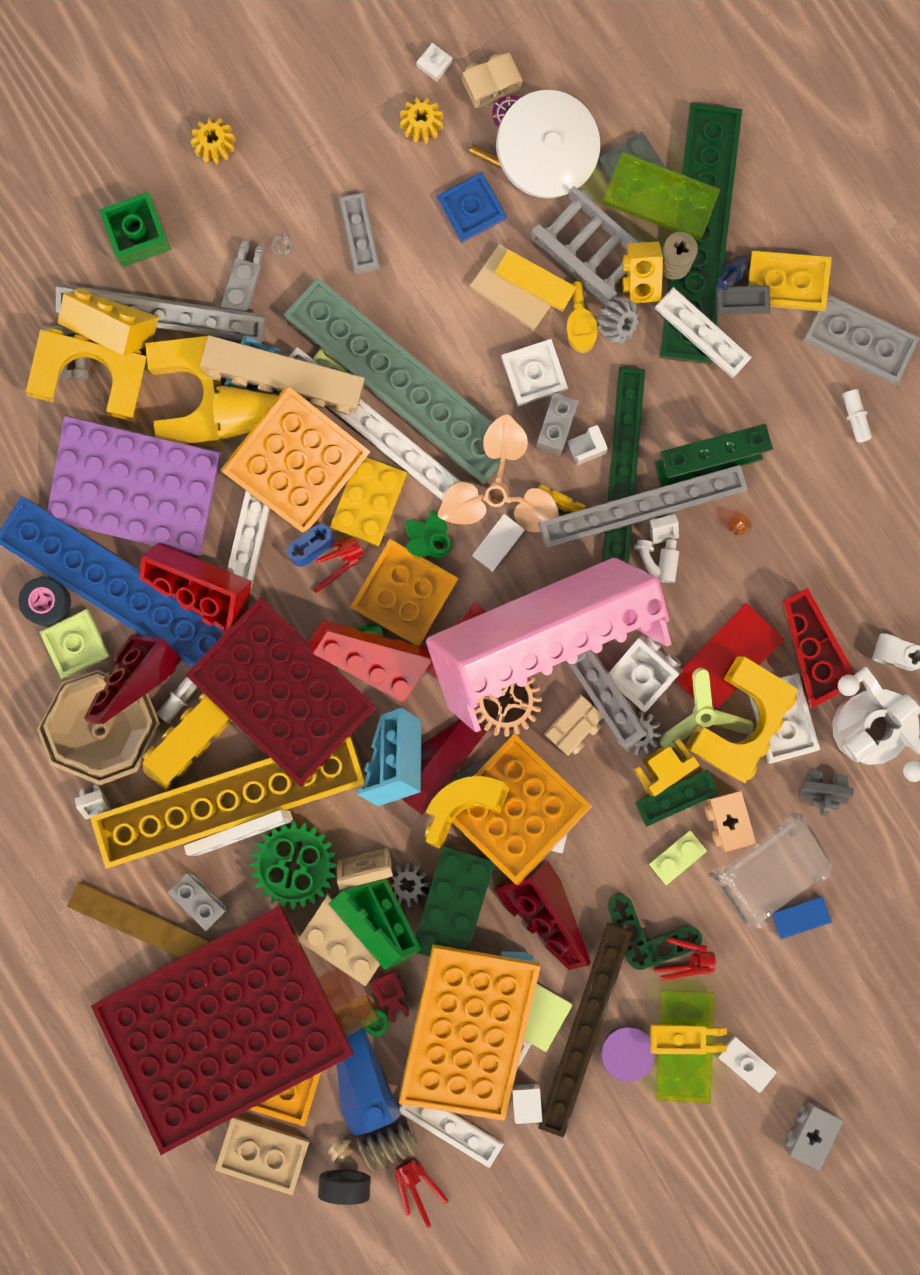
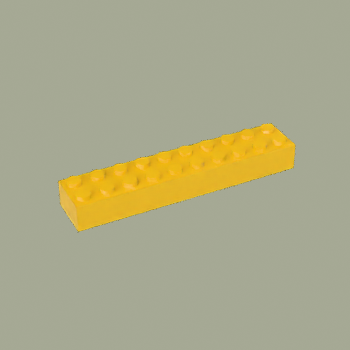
[90,735,366,869]

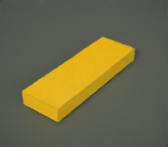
[495,249,576,312]

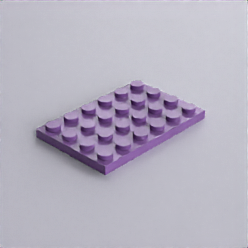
[47,416,222,556]

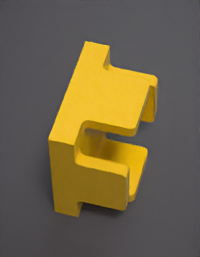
[632,738,700,796]

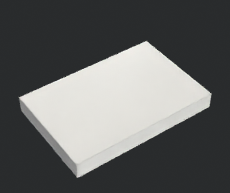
[748,673,820,764]

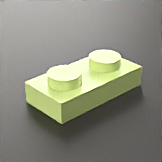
[648,830,707,885]

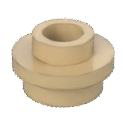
[328,1136,353,1163]

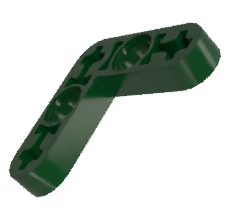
[607,893,702,970]

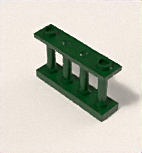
[654,423,773,488]

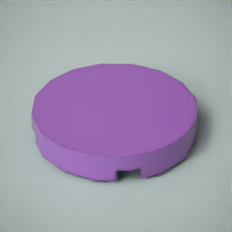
[601,1026,656,1082]

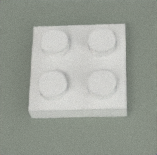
[501,339,568,406]

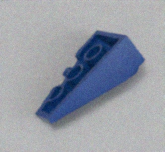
[336,1013,401,1136]

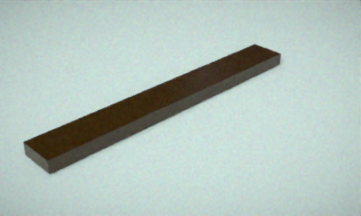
[538,922,633,1138]

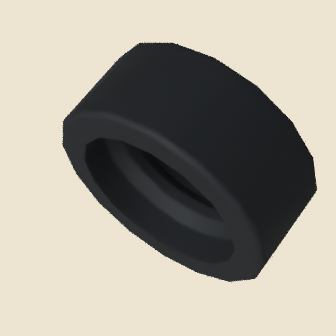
[318,1170,371,1205]

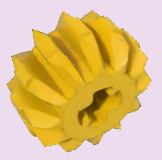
[400,97,443,144]
[191,117,236,165]

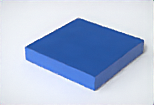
[437,172,507,243]

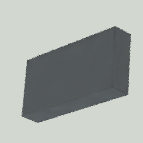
[716,285,770,315]

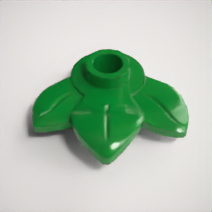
[405,511,451,558]

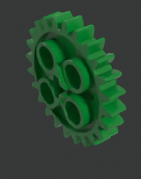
[250,821,338,909]

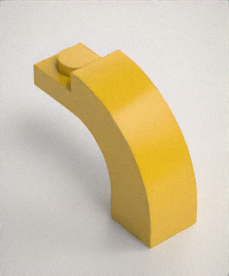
[425,776,510,849]

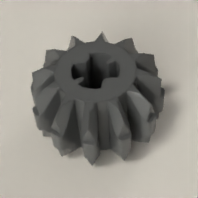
[388,861,431,908]

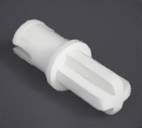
[842,389,872,443]
[156,677,198,724]

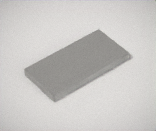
[802,294,920,386]

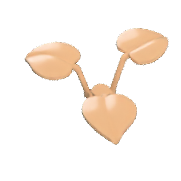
[438,414,559,532]

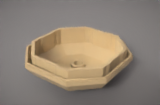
[37,670,160,785]

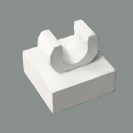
[416,43,453,82]
[650,513,679,544]
[75,784,111,819]

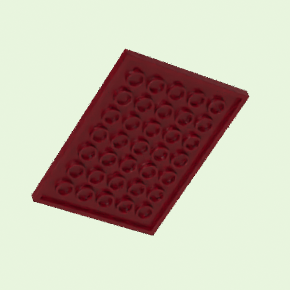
[91,905,355,1155]

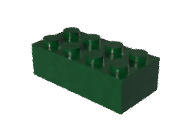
[416,845,494,957]

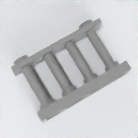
[530,186,644,305]

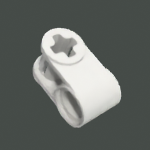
[872,633,920,671]

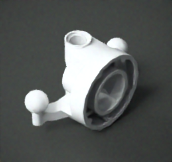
[832,667,920,782]

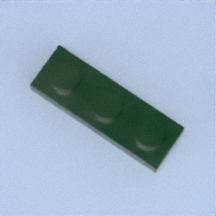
[634,769,719,827]

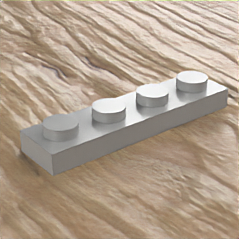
[568,650,648,749]

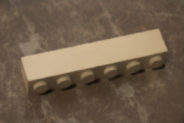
[200,335,365,415]

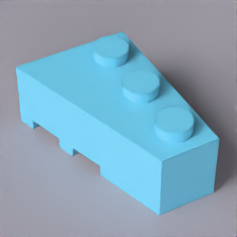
[357,708,421,806]

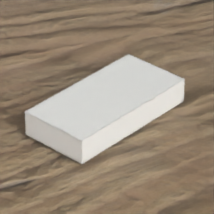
[472,514,525,572]

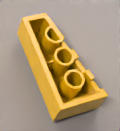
[142,693,232,792]

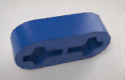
[287,524,334,567]

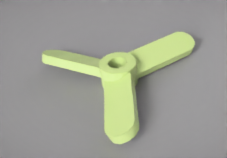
[660,668,754,748]

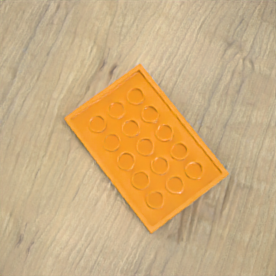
[398,944,541,1121]

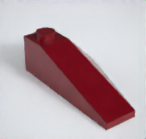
[84,634,182,725]
[401,719,487,816]
[494,860,591,970]

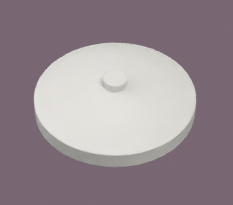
[496,90,600,199]

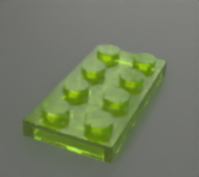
[602,152,720,241]
[655,989,715,1104]

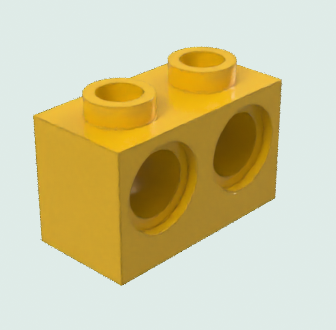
[622,241,663,303]

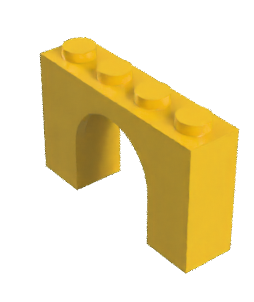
[26,328,147,422]
[145,336,223,447]
[685,656,798,783]

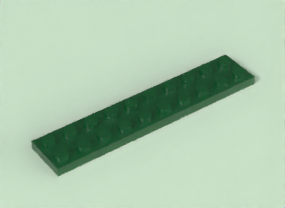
[659,103,742,365]

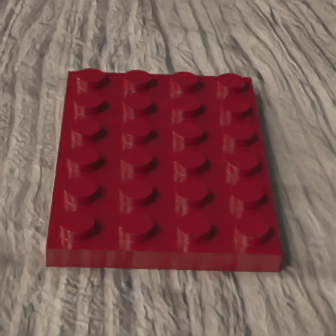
[185,597,377,787]

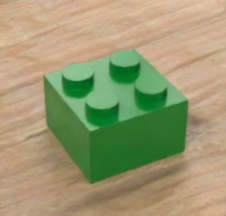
[99,192,172,267]

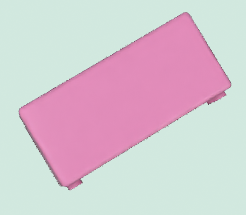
[426,558,671,732]

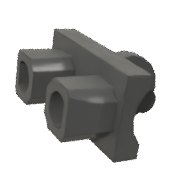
[799,770,854,816]

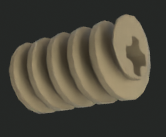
[662,232,698,280]
[357,1120,418,1171]

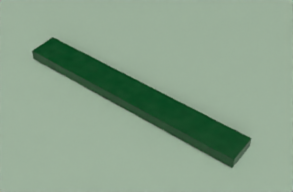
[602,367,645,564]

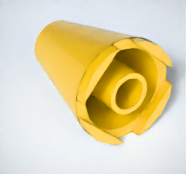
[213,385,279,439]

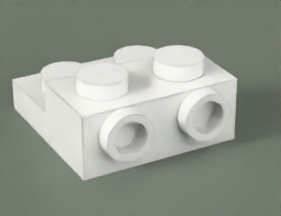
[609,636,683,713]

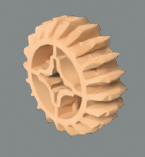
[474,677,542,736]

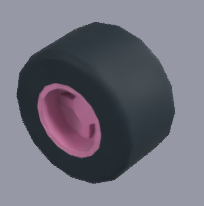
[18,577,71,626]

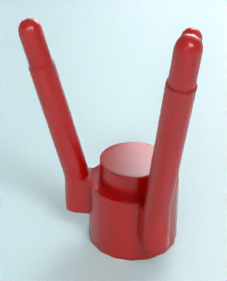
[303,537,363,593]
[654,937,716,981]
[394,1159,448,1228]

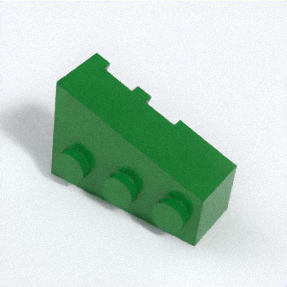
[328,878,421,969]

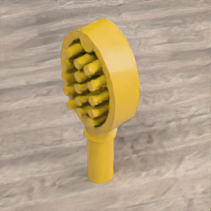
[566,281,598,353]

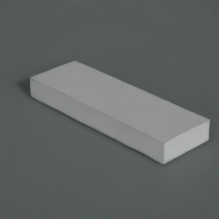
[338,192,380,274]

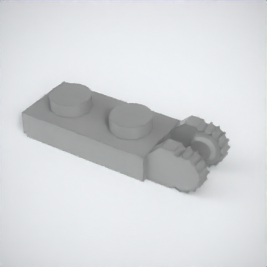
[221,239,265,312]

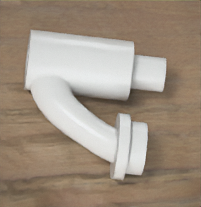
[634,539,679,583]

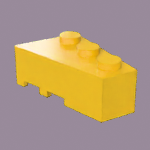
[58,288,159,356]

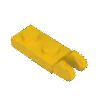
[650,1024,727,1054]

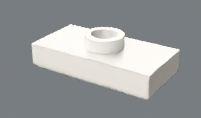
[717,1036,777,1093]

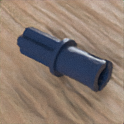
[716,255,750,291]

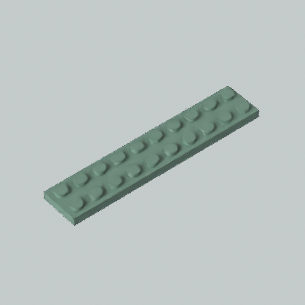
[284,277,501,486]

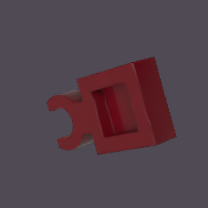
[370,970,409,1023]

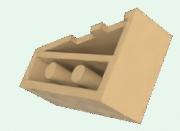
[298,893,380,986]

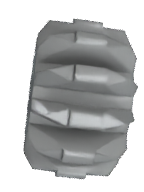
[597,297,641,344]
[617,711,662,756]

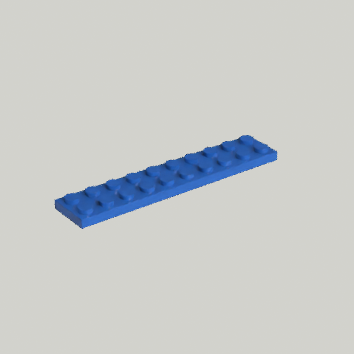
[0,496,223,667]

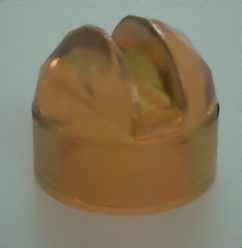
[728,512,752,536]

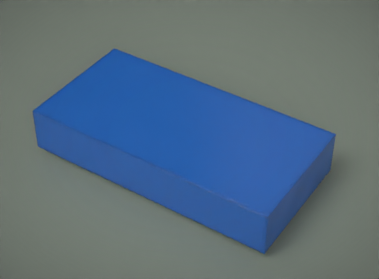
[771,896,832,939]

